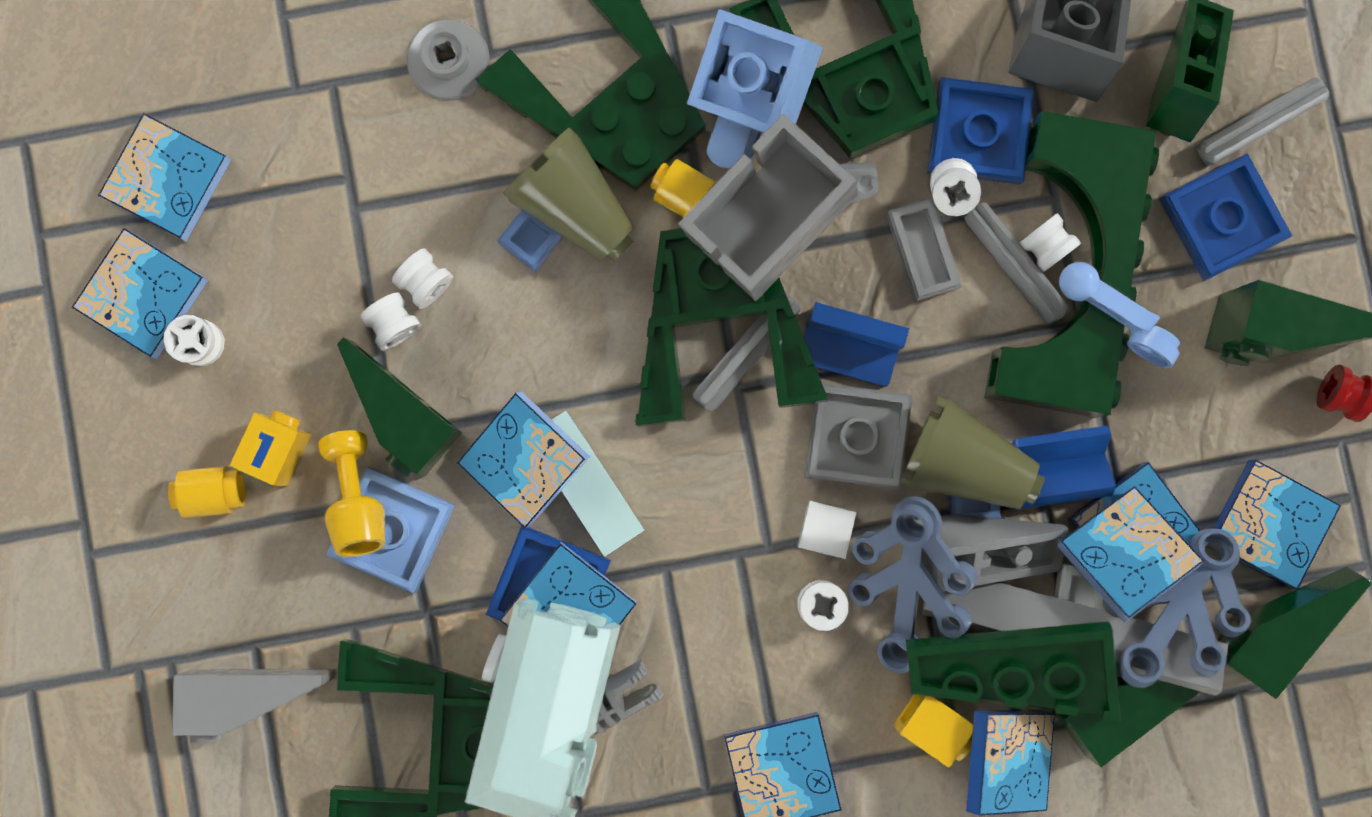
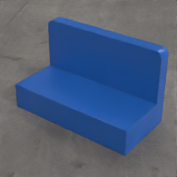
[804,302,909,387]
[1012,426,1116,509]

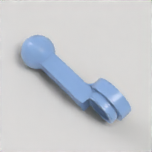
[1059,262,1180,368]

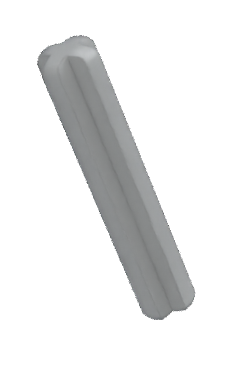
[1197,78,1329,166]
[965,202,1069,324]
[692,294,800,412]

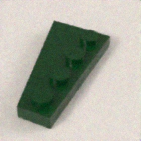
[906,621,1121,722]

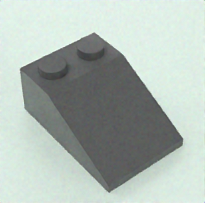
[1008,0,1131,102]

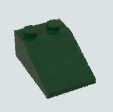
[1205,280,1372,366]

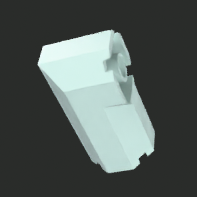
[465,599,620,817]

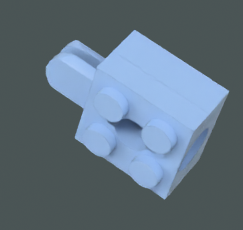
[687,9,823,169]

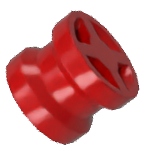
[1316,364,1372,422]

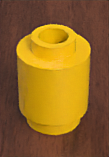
[650,159,716,218]
[168,466,246,519]

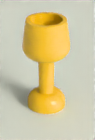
[318,430,385,557]

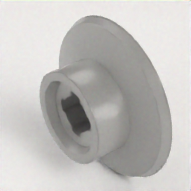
[407,19,490,101]

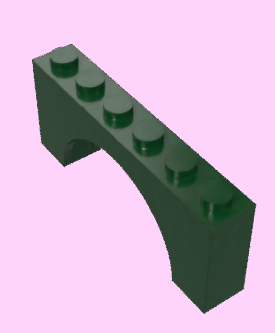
[984,111,1159,418]

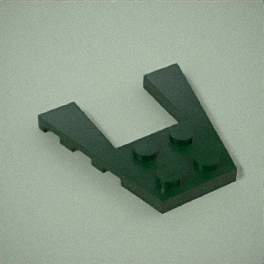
[475,0,706,191]
[729,0,939,159]
[635,228,828,427]
[329,639,494,817]

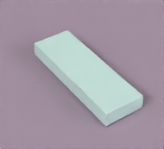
[552,411,645,557]

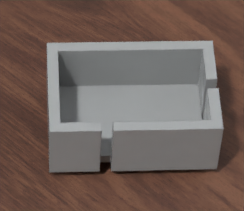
[678,114,858,301]

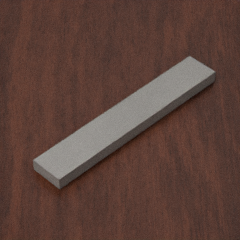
[921,582,1228,696]

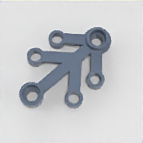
[848,497,978,673]
[1102,529,1251,688]

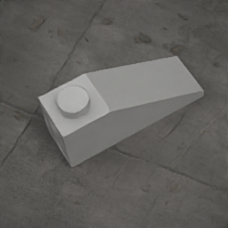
[916,514,1069,592]
[172,669,335,744]

